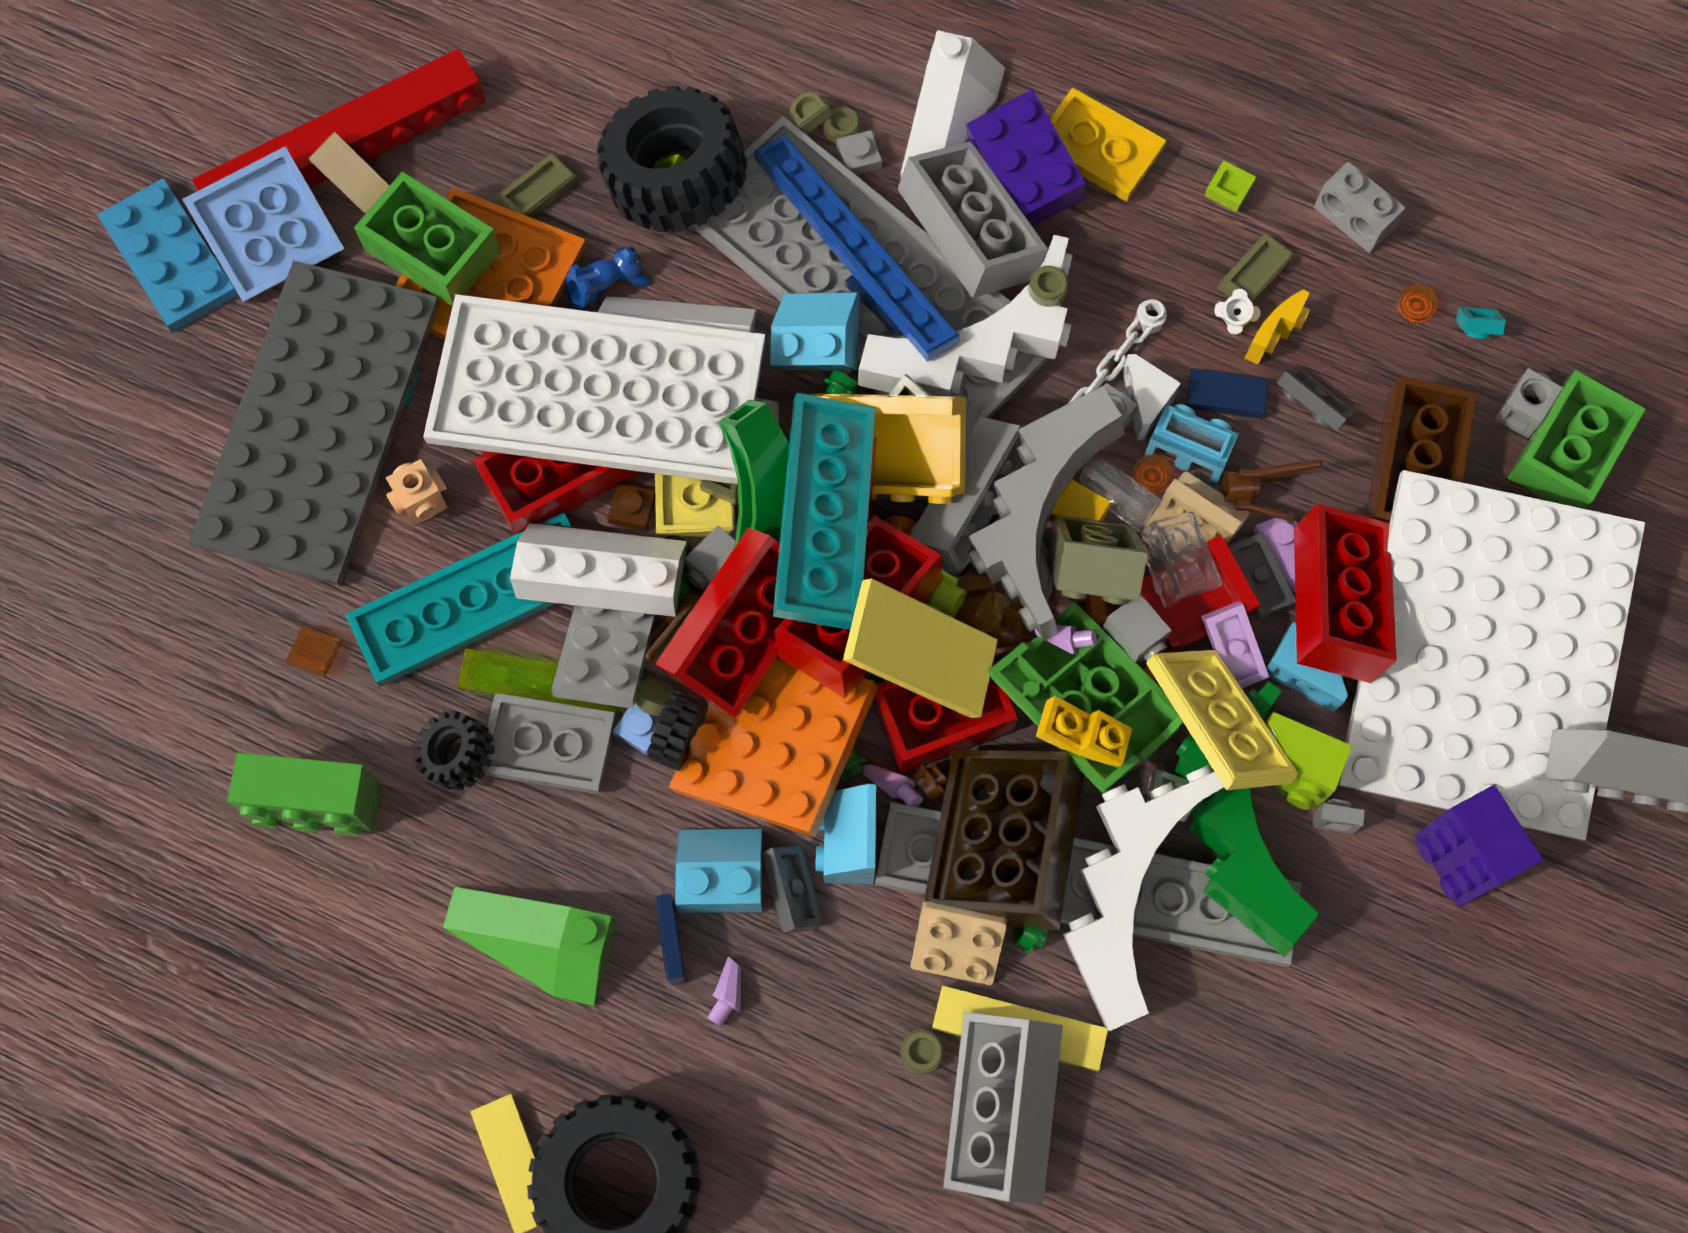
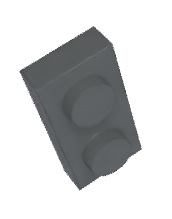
[1277,365,1357,431]
[1227,532,1295,620]
[762,846,824,934]

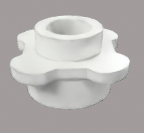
[1214,289,1260,335]

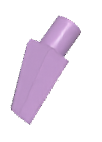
[1035,624,1097,654]
[863,764,923,807]
[707,956,741,1027]

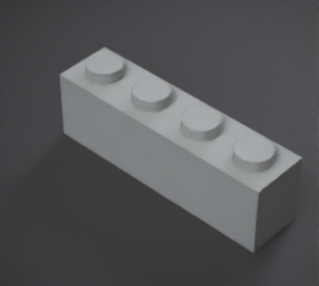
[910,417,1023,573]

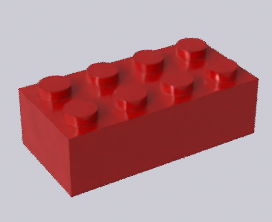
[473,451,641,535]
[1294,503,1397,683]
[774,516,942,698]
[655,528,784,718]

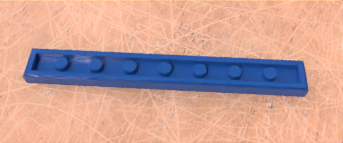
[754,135,960,362]

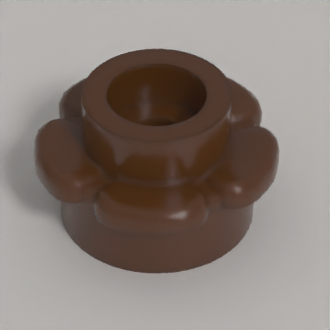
[913,763,948,801]

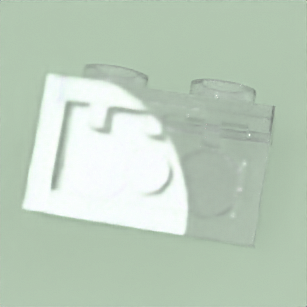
[1079,457,1162,532]
[1137,511,1223,607]

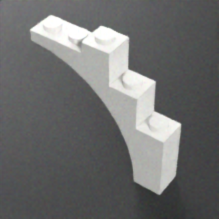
[858,235,1073,396]
[1063,765,1224,1031]

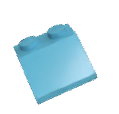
[770,292,859,371]
[816,784,876,884]
[675,829,762,913]

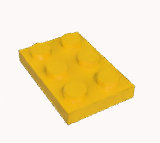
[1050,87,1167,202]

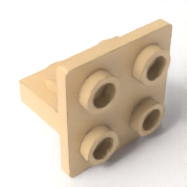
[1143,472,1249,559]
[910,898,1007,985]

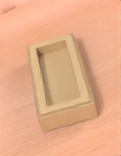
[308,132,389,214]

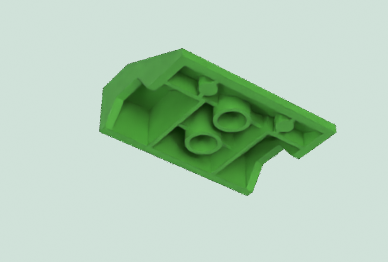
[988,601,1184,793]

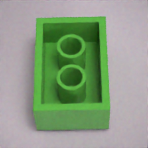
[354,172,501,307]
[1507,370,1646,509]
[227,753,381,837]

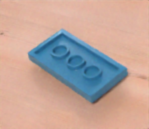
[97,178,238,333]

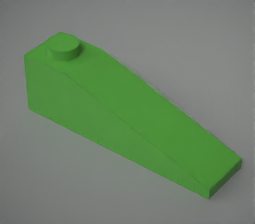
[443,887,617,1007]

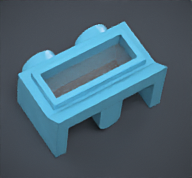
[1144,404,1238,486]

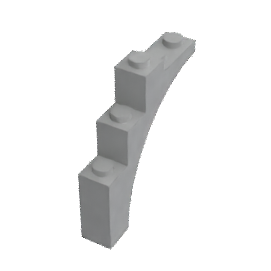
[968,386,1125,641]

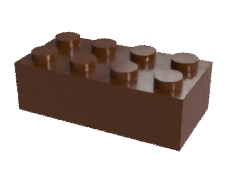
[1366,375,1477,523]

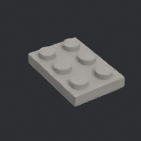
[552,605,657,709]
[481,693,616,795]

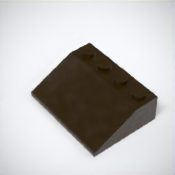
[924,750,1084,930]

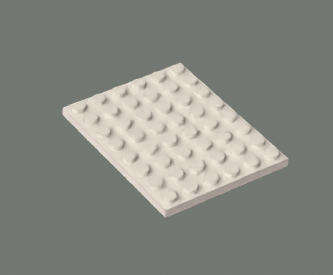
[1337,470,1645,841]

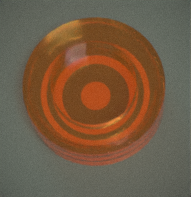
[1397,284,1438,324]
[1132,454,1173,495]

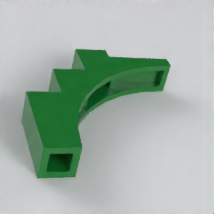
[718,399,789,549]
[1175,681,1319,957]

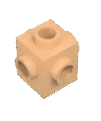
[386,459,448,527]

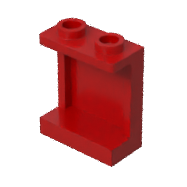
[1140,535,1260,652]

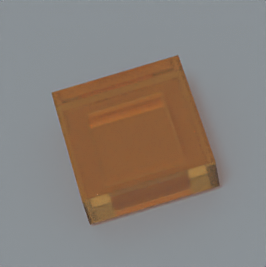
[285,625,342,678]

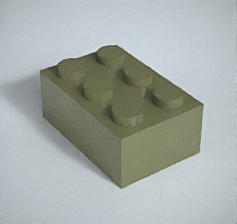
[1047,515,1148,605]

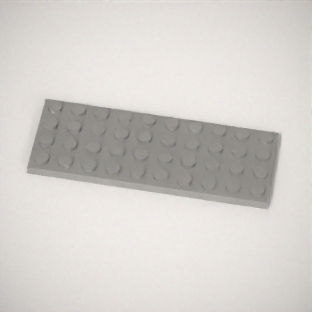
[691,116,1060,436]

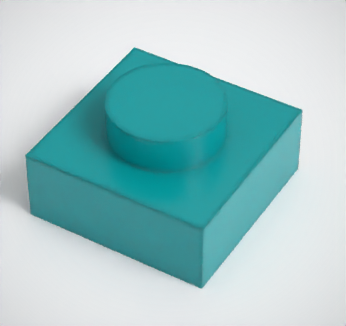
[1456,307,1506,339]

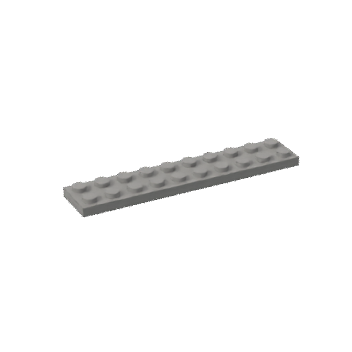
[875,802,1301,967]

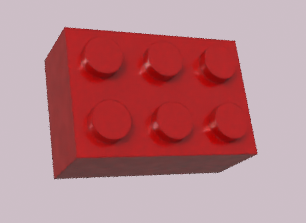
[872,661,1018,773]

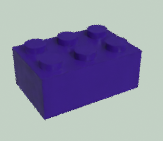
[966,89,1086,226]
[1414,784,1543,907]

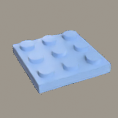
[182,146,344,303]

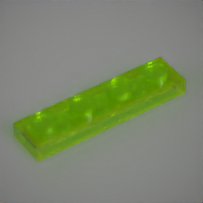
[457,649,620,717]

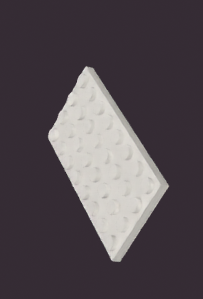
[423,294,765,484]

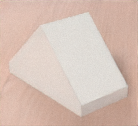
[1122,354,1181,440]

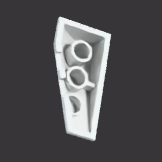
[900,30,1005,178]

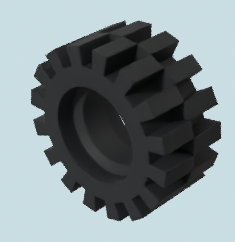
[647,691,708,771]
[414,710,495,791]

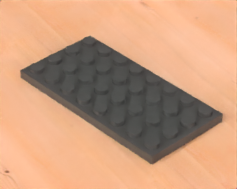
[188,260,440,586]

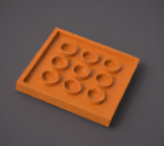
[395,186,587,340]
[669,656,878,838]

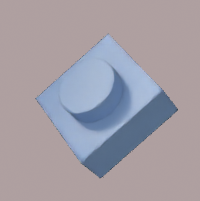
[613,703,660,755]

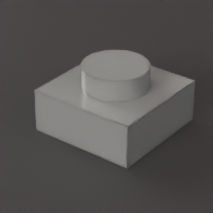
[836,130,882,175]
[1312,799,1365,835]

